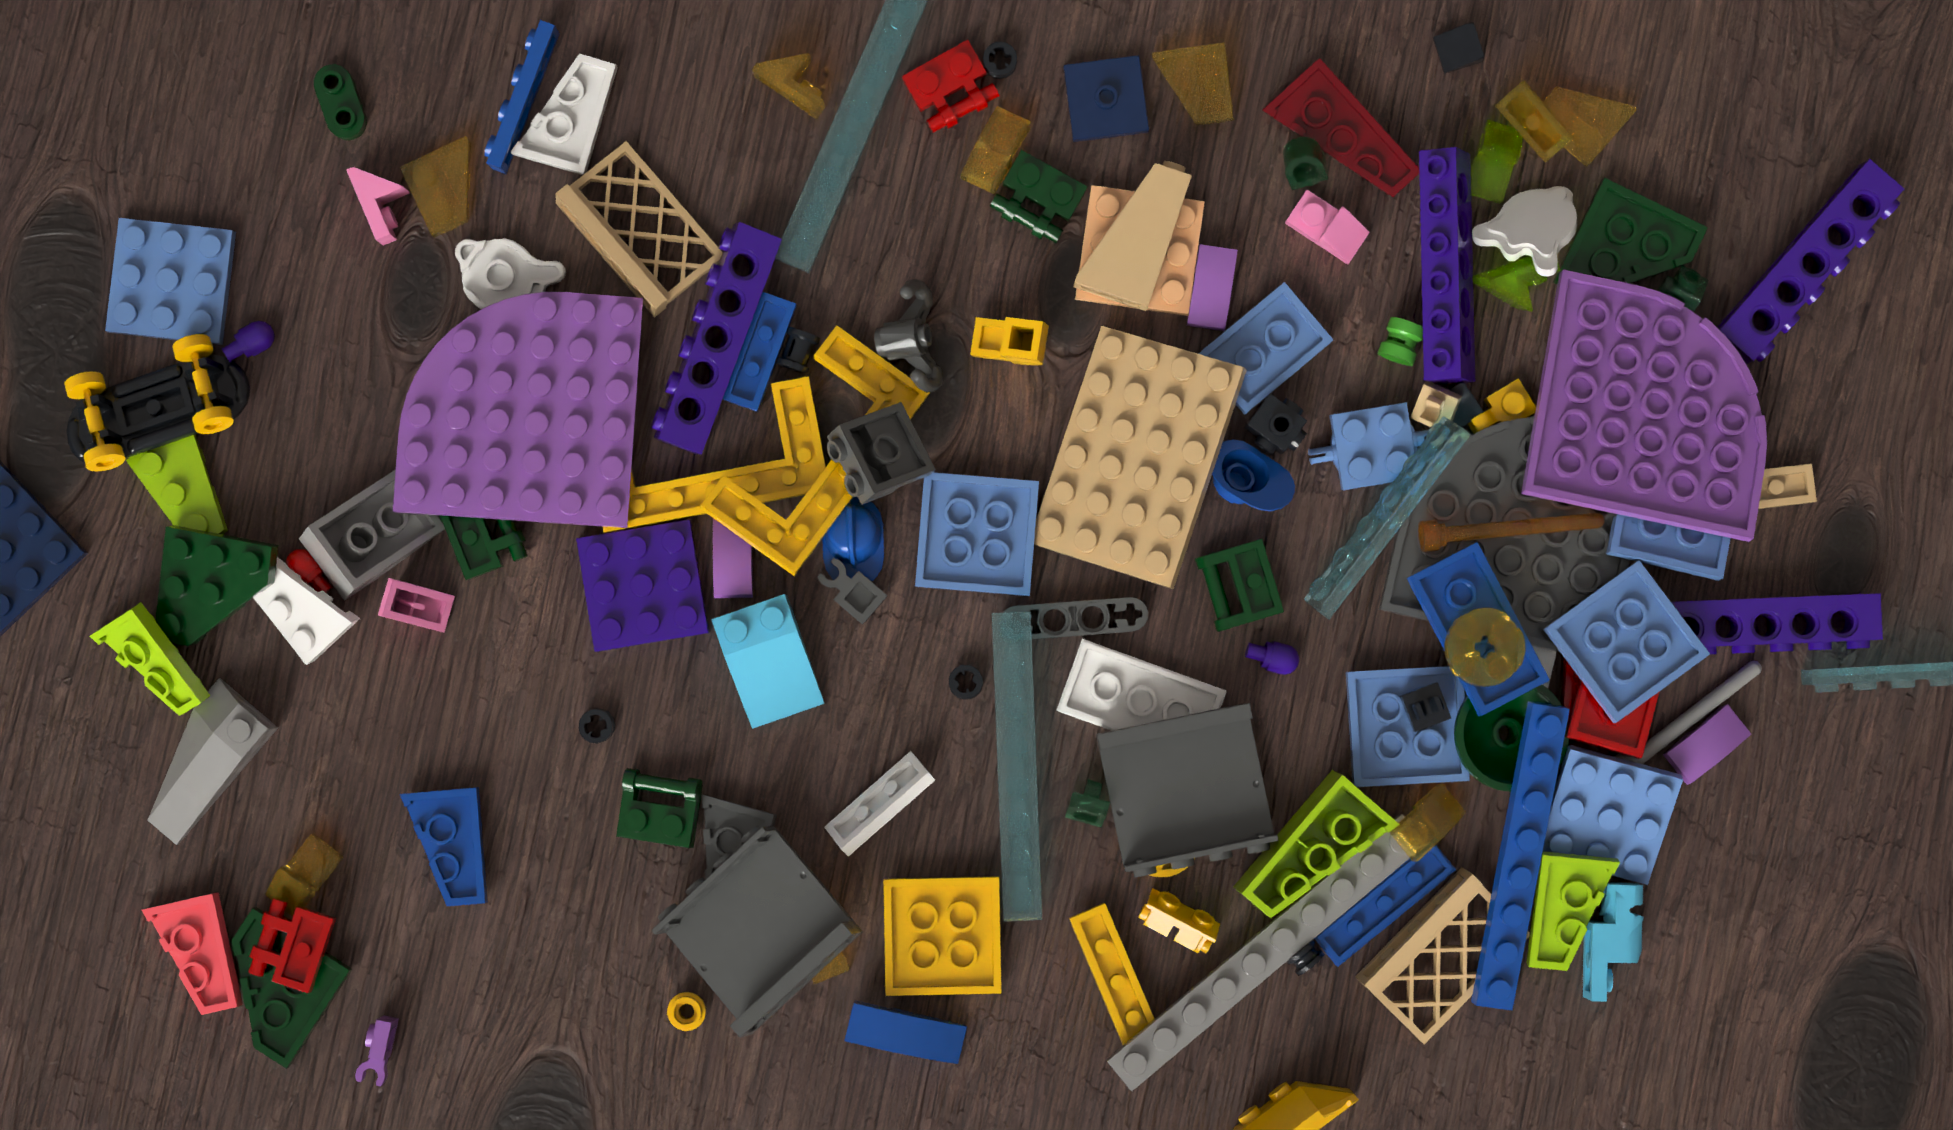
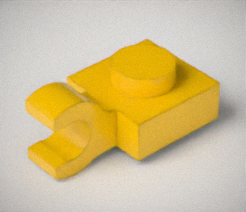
[1468,378,1536,434]

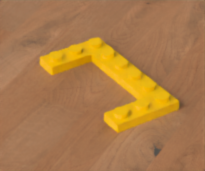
[700,325,930,576]
[603,376,826,533]

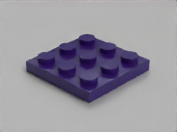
[576,519,709,652]

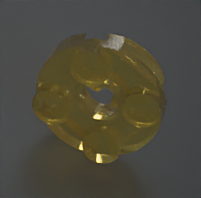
[1444,608,1525,687]

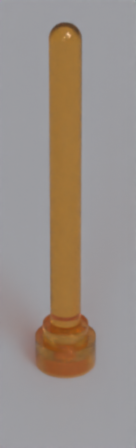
[1418,513,1604,552]

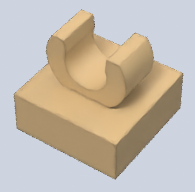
[1410,381,1462,434]

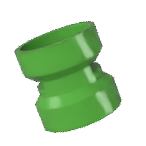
[1377,317,1423,366]

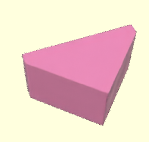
[378,578,455,633]

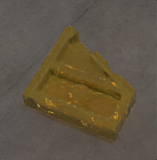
[1529,86,1637,167]

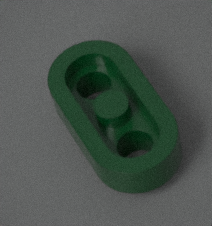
[314,64,367,140]

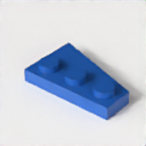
[400,787,488,906]

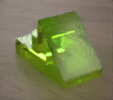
[1471,119,1524,204]
[1472,256,1560,312]

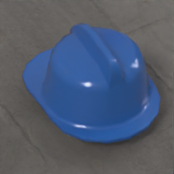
[1212,439,1295,511]
[822,497,884,581]

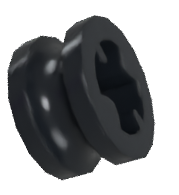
[983,41,1017,79]
[949,665,983,700]
[578,708,615,743]
[1287,940,1325,976]

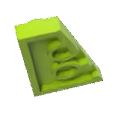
[126,434,228,534]
[89,602,211,716]

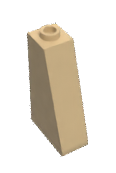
[1073,161,1192,311]

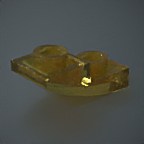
[961,106,1031,194]
[1389,783,1466,862]

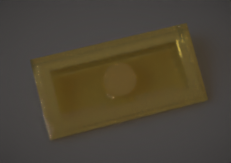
[1495,80,1574,163]

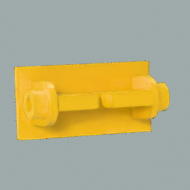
[1138,888,1220,953]

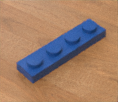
[484,20,560,174]

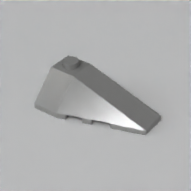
[148,678,278,845]

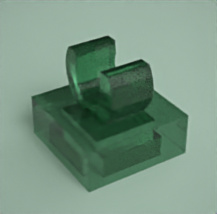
[1065,779,1110,828]

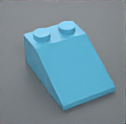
[711,594,825,729]

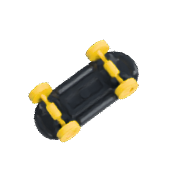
[64,334,250,471]

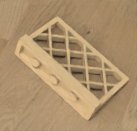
[556,141,723,318]
[1355,867,1530,1045]

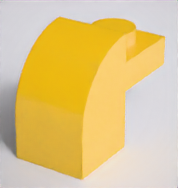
[970,317,1049,365]

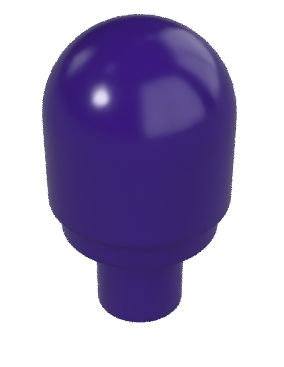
[222,321,275,362]
[1245,641,1299,675]

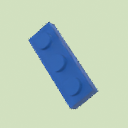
[722,292,797,413]

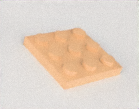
[1075,185,1205,316]

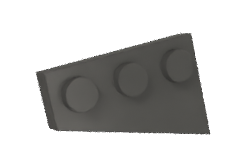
[702,794,777,880]

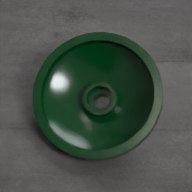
[1454,685,1569,792]

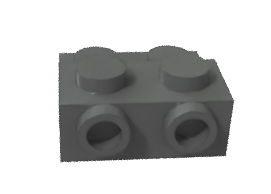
[827,402,936,505]

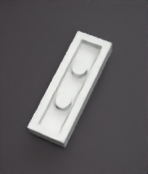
[824,751,935,857]

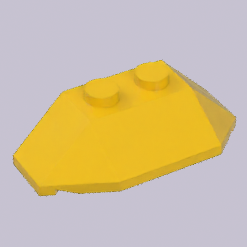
[1234,1081,1359,1130]

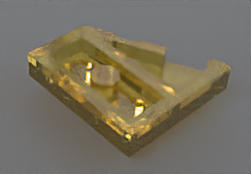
[1152,42,1234,125]
[399,136,471,238]

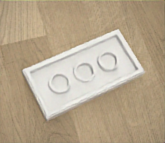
[1056,639,1226,731]

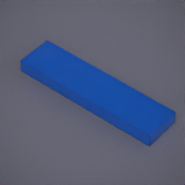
[1314,839,1456,967]

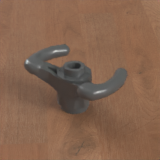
[874,279,943,393]

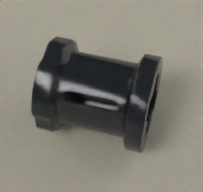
[776,327,820,375]

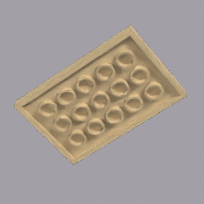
[1034,326,1247,589]

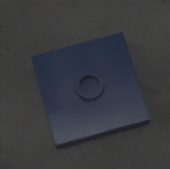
[1063,55,1149,142]

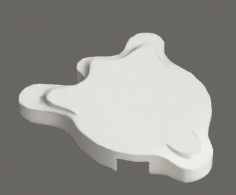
[1472,186,1577,276]
[455,238,566,309]

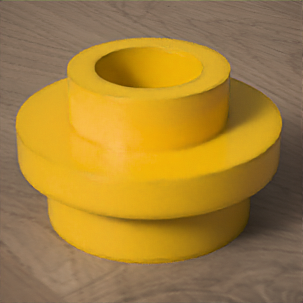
[667,992,706,1031]

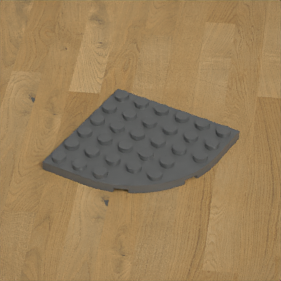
[1379,416,1629,652]

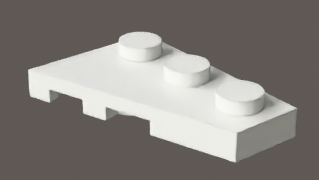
[511,54,618,175]
[253,557,360,665]

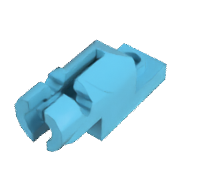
[1583,882,1644,1002]

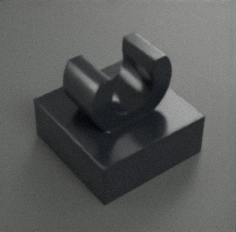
[1400,682,1451,732]

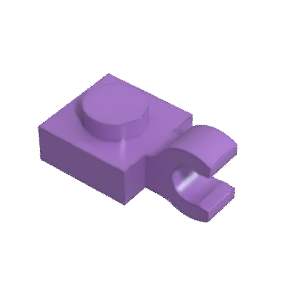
[355,1015,399,1086]

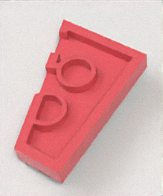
[142,892,243,1015]

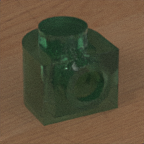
[1283,137,1329,191]
[1657,265,1709,312]

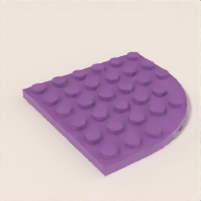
[1521,270,1767,542]
[393,292,643,528]

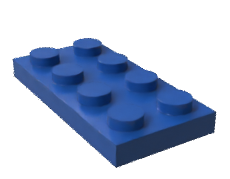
[1406,542,1550,716]

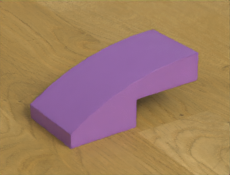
[1187,244,1238,331]
[713,518,753,598]
[1663,704,1751,785]

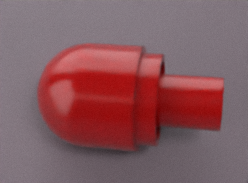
[285,549,333,593]

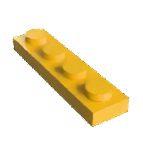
[1069,903,1154,1045]

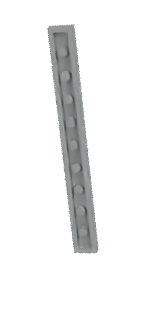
[1106,814,1427,1091]

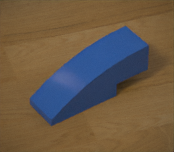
[844,1000,967,1064]

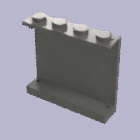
[1096,703,1279,877]
[651,826,863,1038]

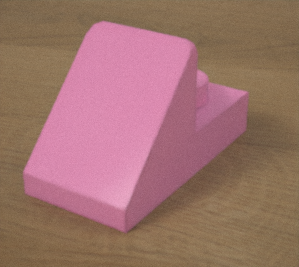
[346,167,410,246]
[1285,190,1370,265]

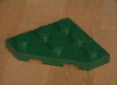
[1553,178,1708,284]
[155,525,279,646]
[231,907,352,1069]

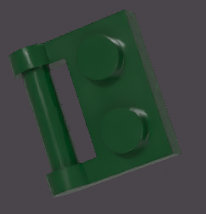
[1195,539,1284,632]
[616,768,703,848]

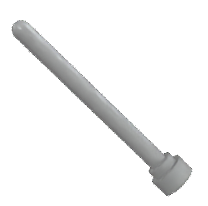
[1614,661,1762,764]

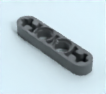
[999,597,1148,641]

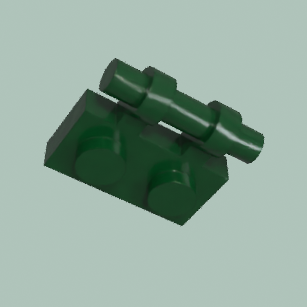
[990,150,1088,243]
[440,515,528,581]

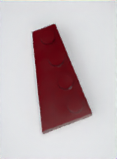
[1262,58,1419,198]

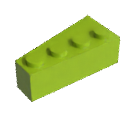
[1233,770,1400,918]

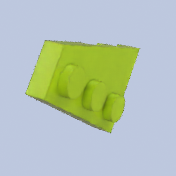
[1526,851,1620,971]

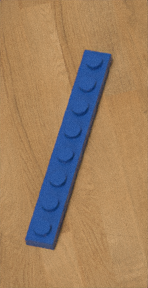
[1471,701,1570,1010]

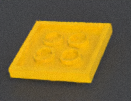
[883,876,1001,996]

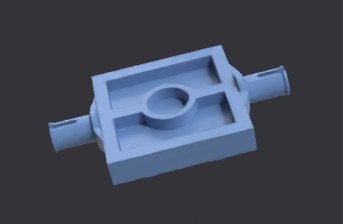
[1308,402,1439,490]

